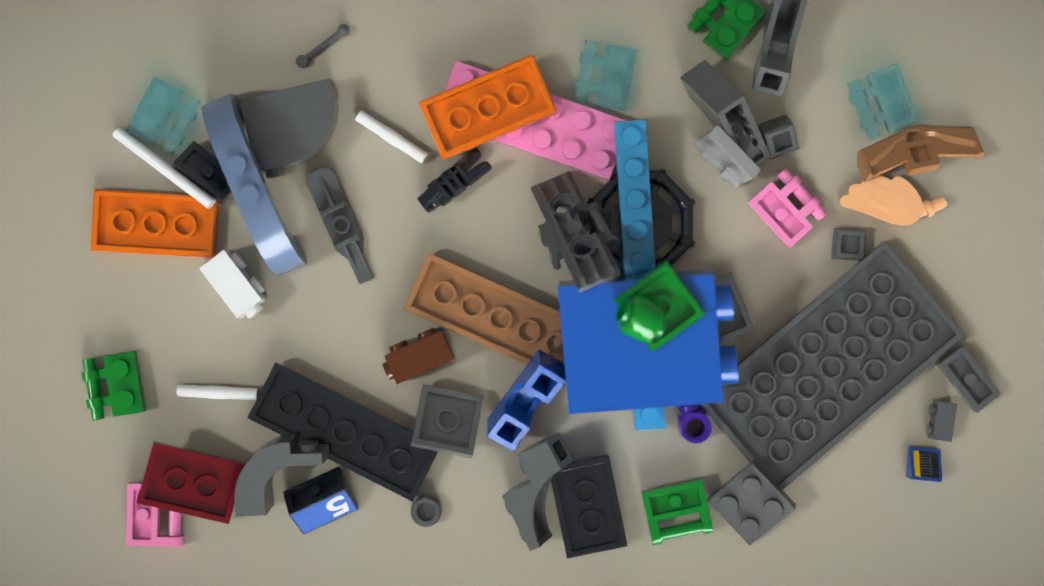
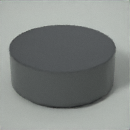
[411,495,442,527]

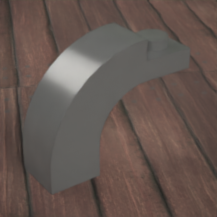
[234,433,330,516]

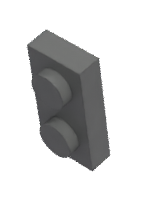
[936,345,1001,413]

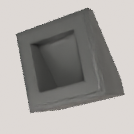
[758,115,799,159]

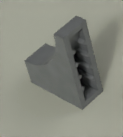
[680,60,771,166]

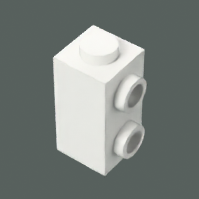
[199,250,267,319]

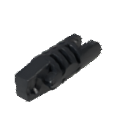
[417,147,492,213]

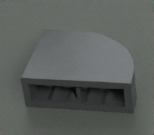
[239,78,338,179]

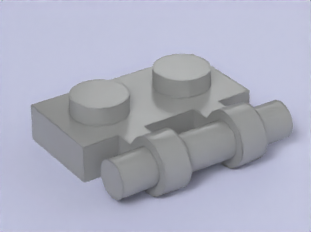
[693,125,761,188]

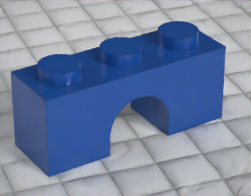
[487,349,566,451]

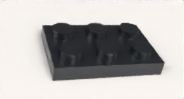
[551,454,627,559]

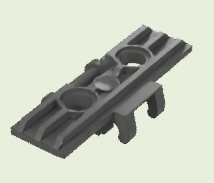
[530,171,621,292]

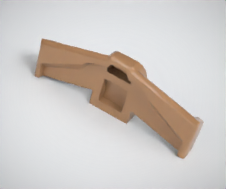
[857,125,985,183]

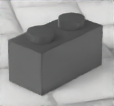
[926,400,957,442]

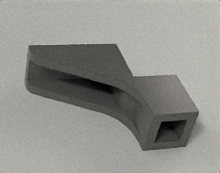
[752,0,808,96]

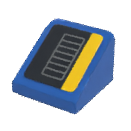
[906,446,942,482]

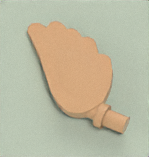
[839,175,947,226]

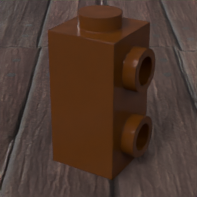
[382,327,455,384]

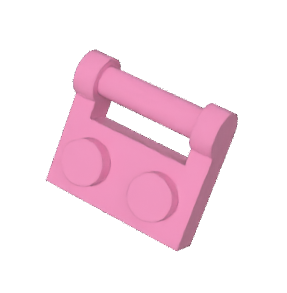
[126,482,184,547]

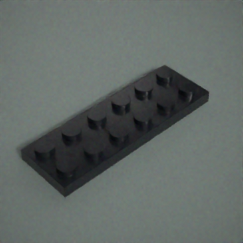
[247,362,438,502]

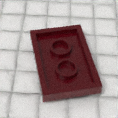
[136,441,245,524]

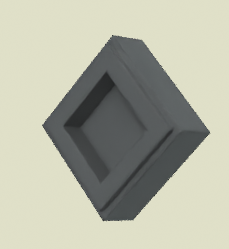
[831,228,867,261]

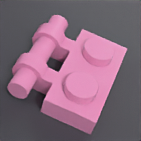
[748,168,827,248]

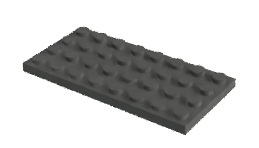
[700,241,965,490]

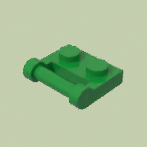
[641,478,713,546]

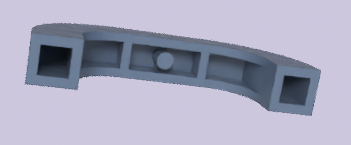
[201,93,307,276]

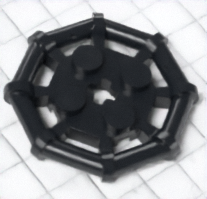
[587,168,696,276]

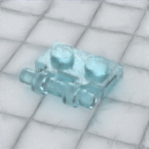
[574,40,637,111]
[847,63,920,140]
[125,76,201,155]

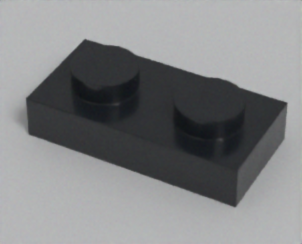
[173,141,232,204]

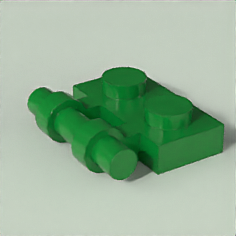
[687,0,766,60]
[81,351,146,420]

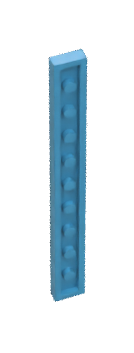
[614,120,666,431]

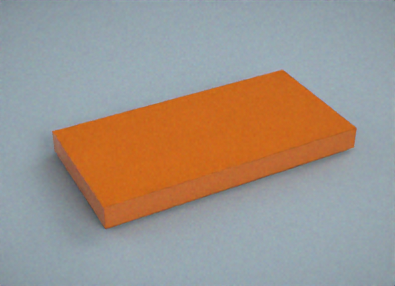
[418,54,557,161]
[90,189,219,258]

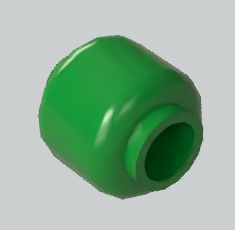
[615,295,667,343]

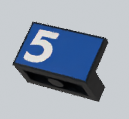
[283,466,359,535]

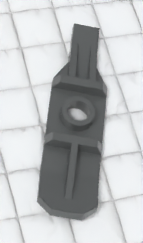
[306,166,373,284]

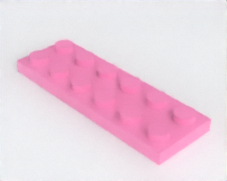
[445,61,626,181]

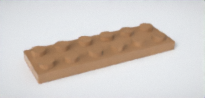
[403,253,565,365]

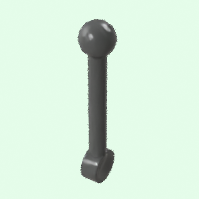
[296,24,350,68]

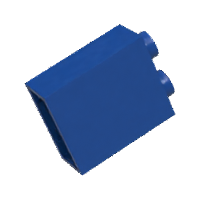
[558,269,738,415]

